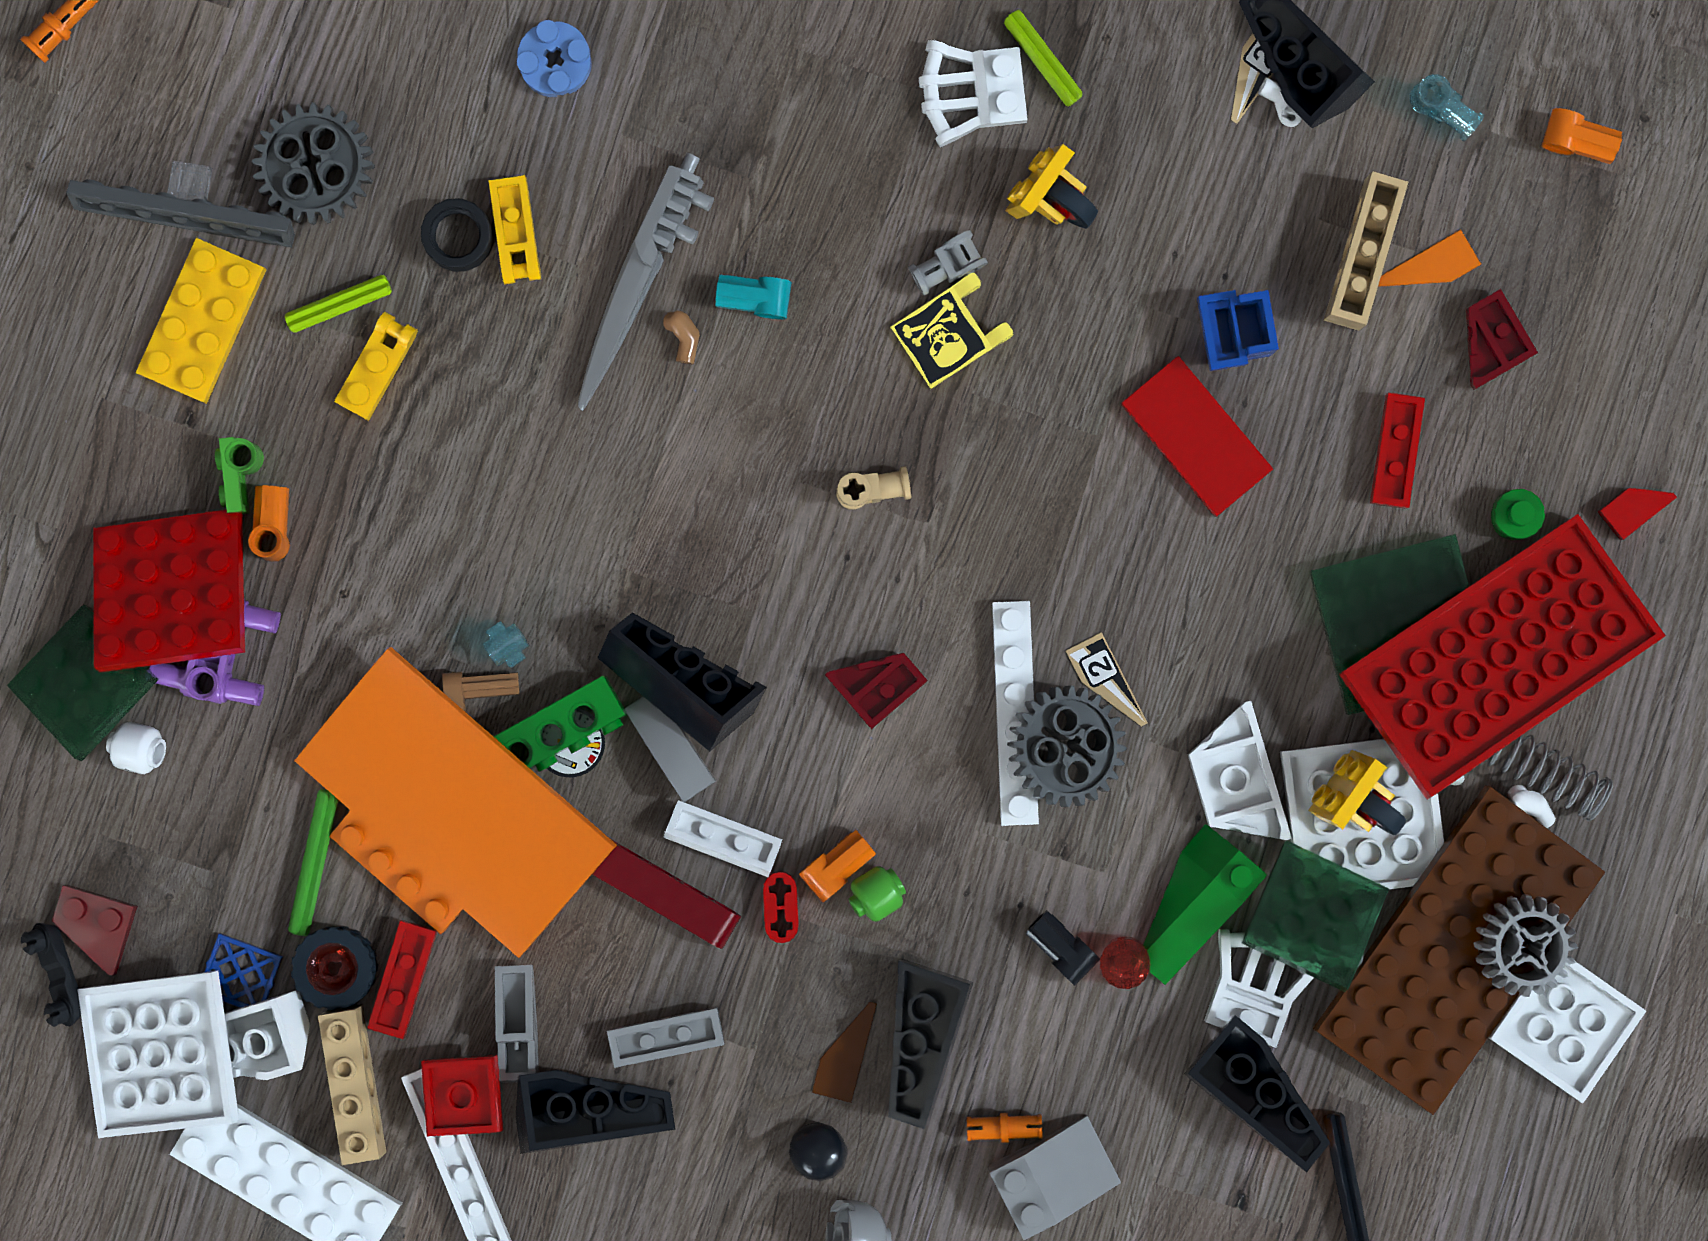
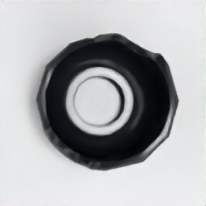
[789,1122,848,1182]

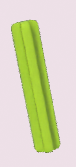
[1004,10,1083,107]
[284,275,392,333]

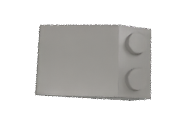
[988,1115,1121,1240]

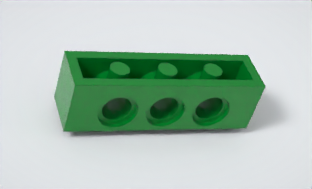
[494,676,627,772]

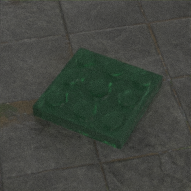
[7,604,159,762]
[1241,840,1389,992]

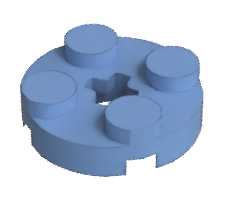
[517,20,592,97]

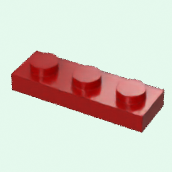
[1370,392,1425,509]
[367,920,437,1039]

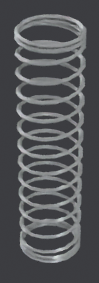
[1488,735,1613,821]

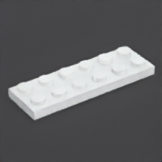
[169,1104,402,1241]

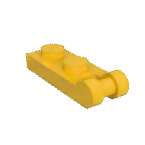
[488,175,541,285]
[334,312,418,421]

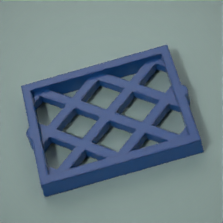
[205,933,283,1008]

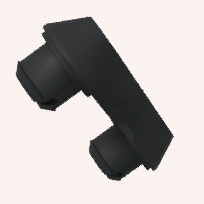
[21,923,81,1027]

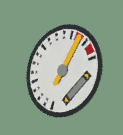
[543,708,605,778]

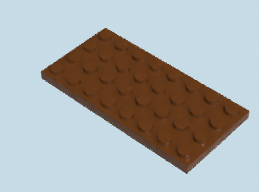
[1313,785,1605,1115]

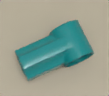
[715,274,792,320]

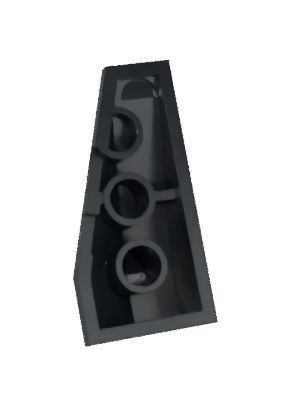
[1239,0,1375,128]
[1184,1015,1330,1172]
[516,1070,676,1154]

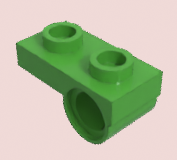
[215,437,264,514]

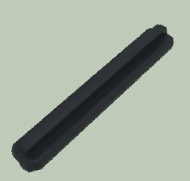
[1324,1112,1369,1241]

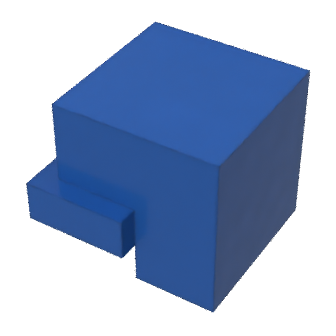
[1197,290,1279,371]

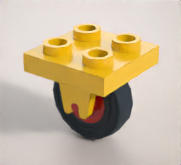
[1005,144,1098,229]
[1308,750,1406,835]

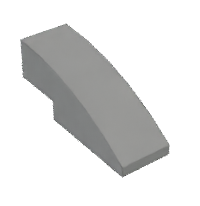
[624,697,716,802]
[495,965,539,1083]

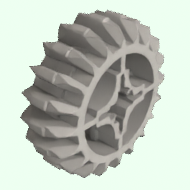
[1473,894,1578,997]

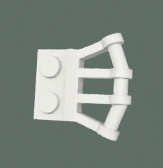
[919,40,1027,147]
[1204,929,1321,1048]

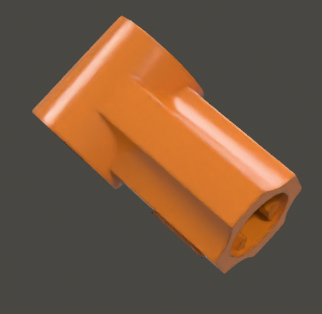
[1542,108,1622,164]
[248,485,290,562]
[799,830,876,903]

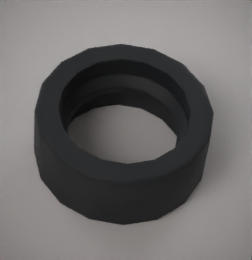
[421,198,494,272]

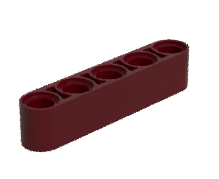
[592,838,741,949]

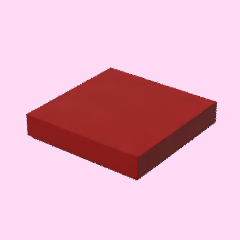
[421,1055,503,1137]

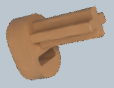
[442,672,520,712]

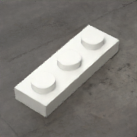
[664,800,782,877]

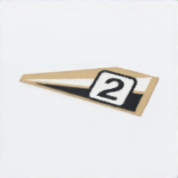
[1231,34,1273,124]
[1066,632,1148,726]

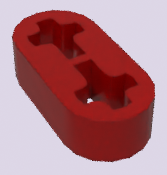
[763,871,799,943]

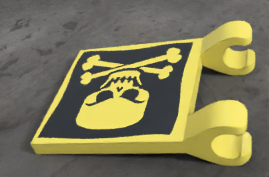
[891,273,1013,389]

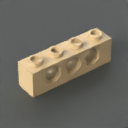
[1324,171,1408,331]
[318,1005,386,1165]

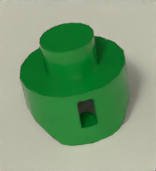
[1491,489,1545,540]

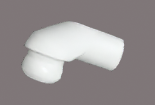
[1258,78,1302,127]
[1507,785,1555,828]

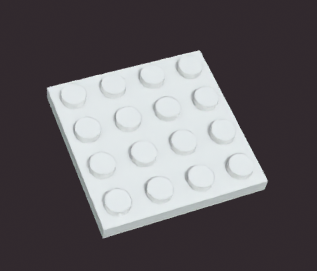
[1280,739,1444,900]
[77,971,239,1138]

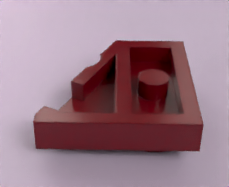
[1466,289,1538,390]
[825,653,928,729]

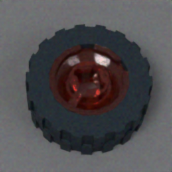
[291,925,378,1010]

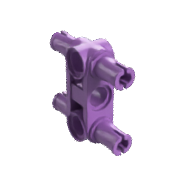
[148,598,281,706]

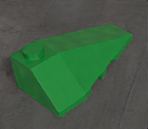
[1136,824,1267,985]

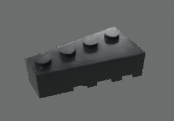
[597,612,767,752]
[888,959,974,1129]

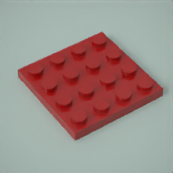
[93,509,245,672]

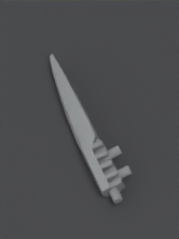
[578,153,714,411]

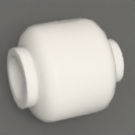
[106,722,166,774]

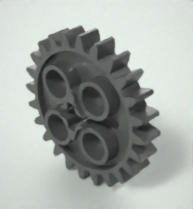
[252,102,375,225]
[1007,686,1127,807]

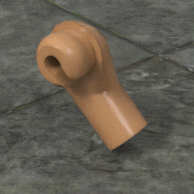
[663,310,700,365]

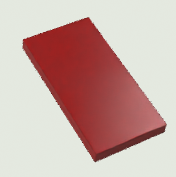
[1121,356,1273,517]

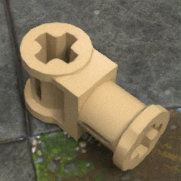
[836,466,911,510]

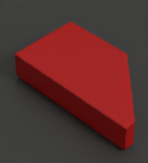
[1597,488,1677,541]

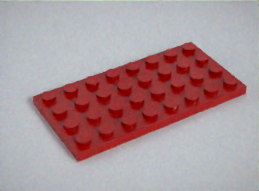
[1339,514,1666,800]

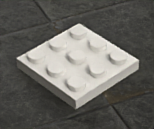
[1489,953,1646,1103]

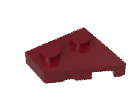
[52,885,137,976]

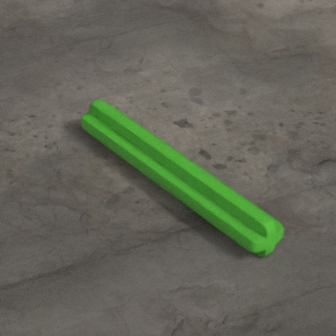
[288,789,338,936]

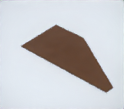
[812,1002,877,1103]

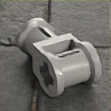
[908,230,988,296]

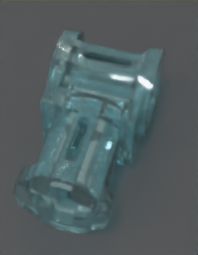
[1410,74,1485,142]

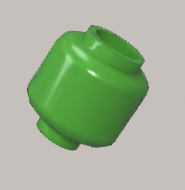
[848,866,906,922]

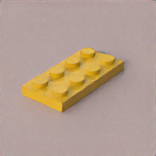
[136,238,267,404]

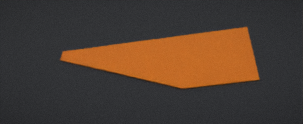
[1378,230,1481,287]

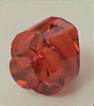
[1100,936,1150,989]

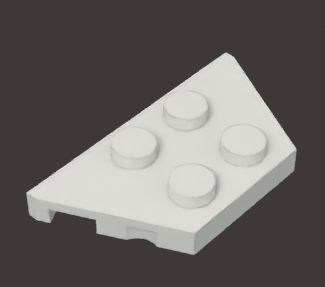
[1187,701,1292,840]

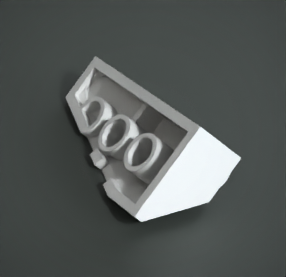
[224,990,310,1080]

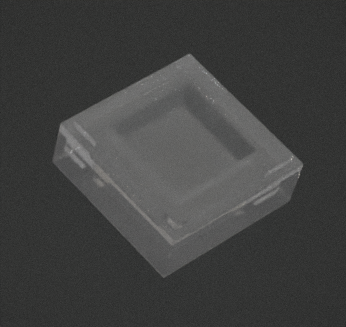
[167,161,212,201]

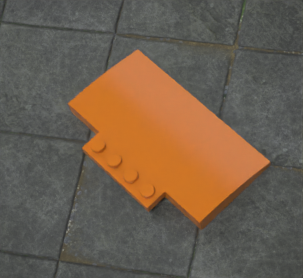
[294,647,617,958]

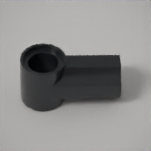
[1025,910,1101,986]

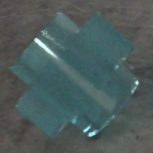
[483,621,530,668]

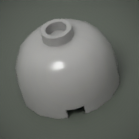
[825,1200,891,1241]

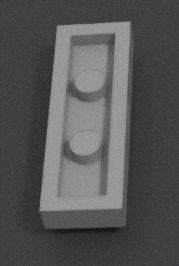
[607,1007,725,1068]

